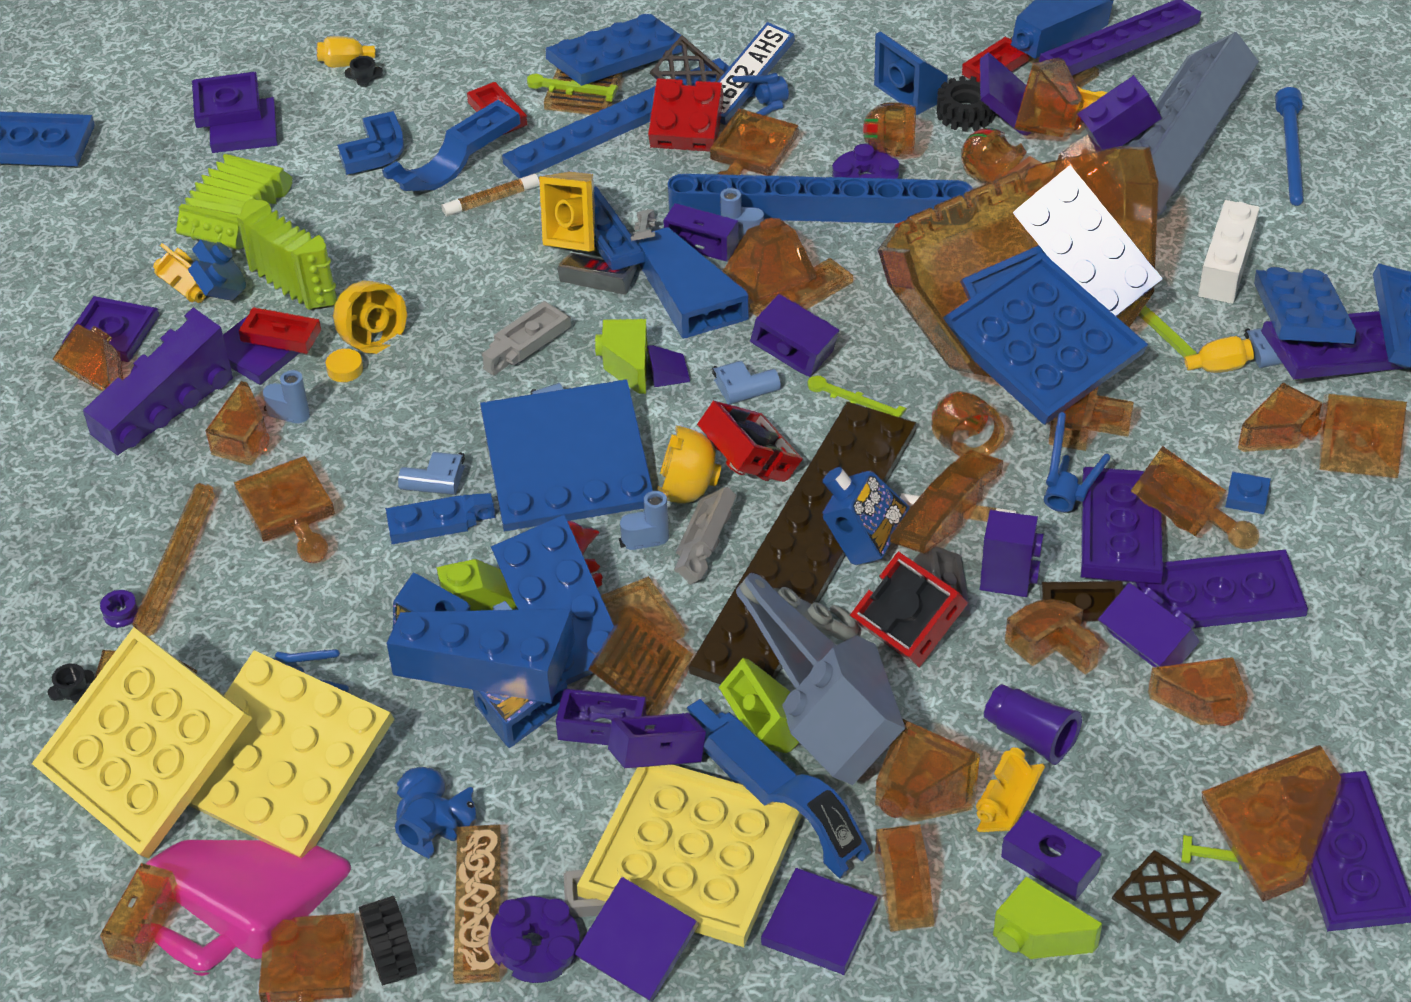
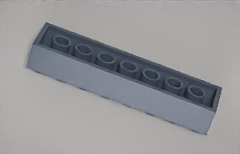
[1094,31,1259,222]

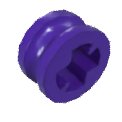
[100,590,139,628]

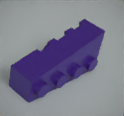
[83,307,233,456]

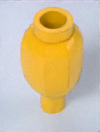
[317,36,375,67]
[1184,336,1254,373]

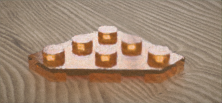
[1202,745,1341,902]

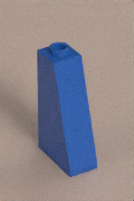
[1011,0,1114,59]
[636,227,749,339]

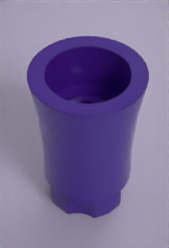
[984,684,1082,765]

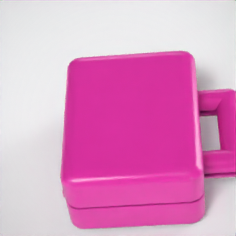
[143,840,351,976]

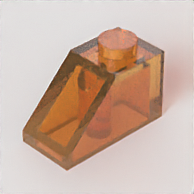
[52,324,124,392]
[205,381,270,465]
[1238,383,1322,452]
[1148,657,1248,726]
[875,824,934,932]

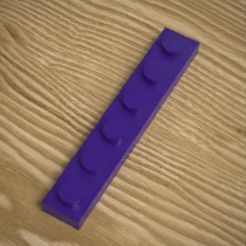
[1039,0,1201,80]

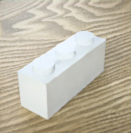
[1198,200,1260,304]

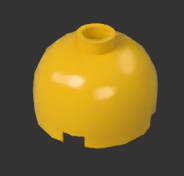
[333,280,407,354]
[657,425,721,503]

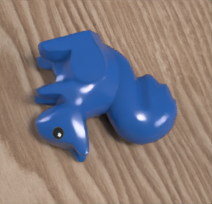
[395,767,477,859]

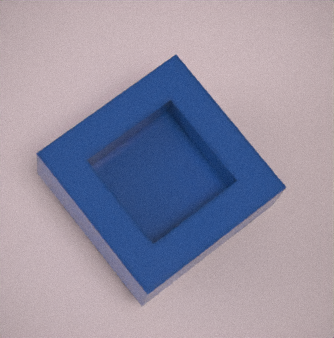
[1225,472,1271,514]

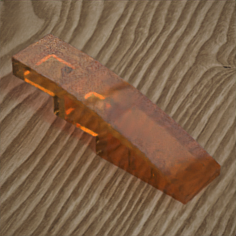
[890,450,1003,554]

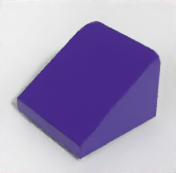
[647,345,690,387]

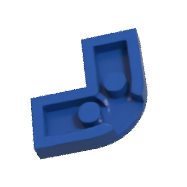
[337,111,404,175]
[188,239,246,300]

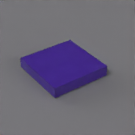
[980,52,1034,136]
[192,72,262,128]
[210,97,278,153]
[62,296,159,362]
[223,315,300,385]
[761,868,878,975]
[574,877,699,1002]

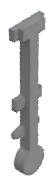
[631,209,656,241]

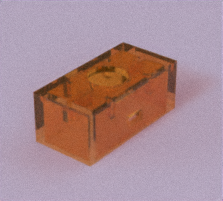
[100,863,177,967]

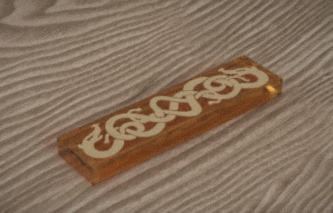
[453,825,502,984]

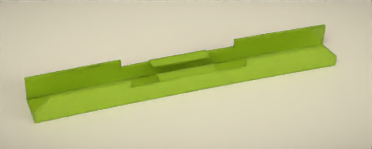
[1129,300,1197,357]

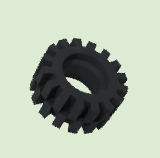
[936,76,995,132]
[359,895,417,986]

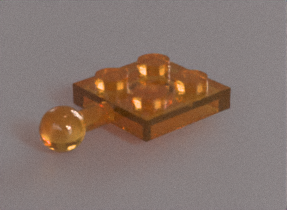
[710,108,799,176]
[1131,446,1259,549]
[234,456,335,563]
[258,913,356,1002]

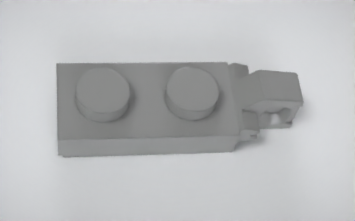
[482,301,571,376]
[674,487,737,584]

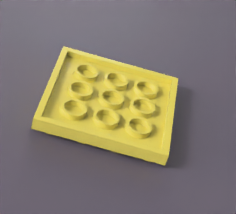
[32,627,252,859]
[189,650,394,858]
[577,764,802,947]

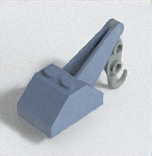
[736,573,905,785]

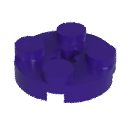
[832,144,900,179]
[488,896,580,983]

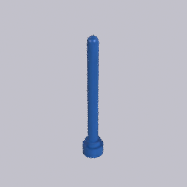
[1275,87,1304,206]

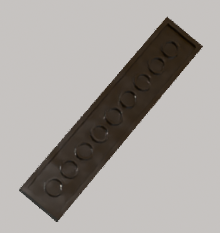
[689,402,916,684]

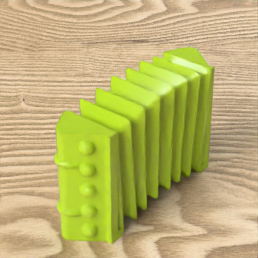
[176,154,293,250]
[237,199,337,310]

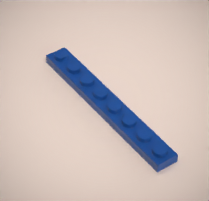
[502,58,730,179]

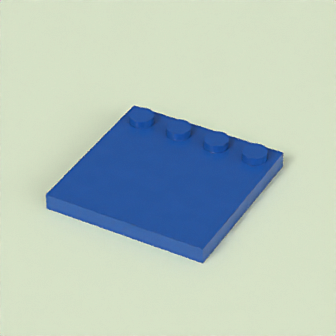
[938,251,1148,425]
[480,379,653,532]

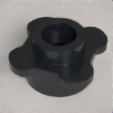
[344,56,383,86]
[47,663,95,703]

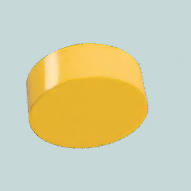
[325,349,363,382]

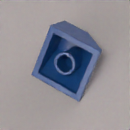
[874,31,948,115]

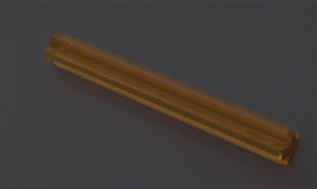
[132,483,215,636]

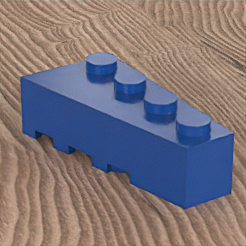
[386,609,575,703]

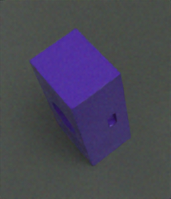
[663,203,739,262]
[556,689,647,745]
[608,713,706,769]
[1001,810,1102,901]

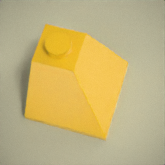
[539,172,595,251]

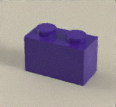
[1077,75,1162,155]
[750,294,839,377]
[980,510,1044,597]
[1098,582,1200,678]

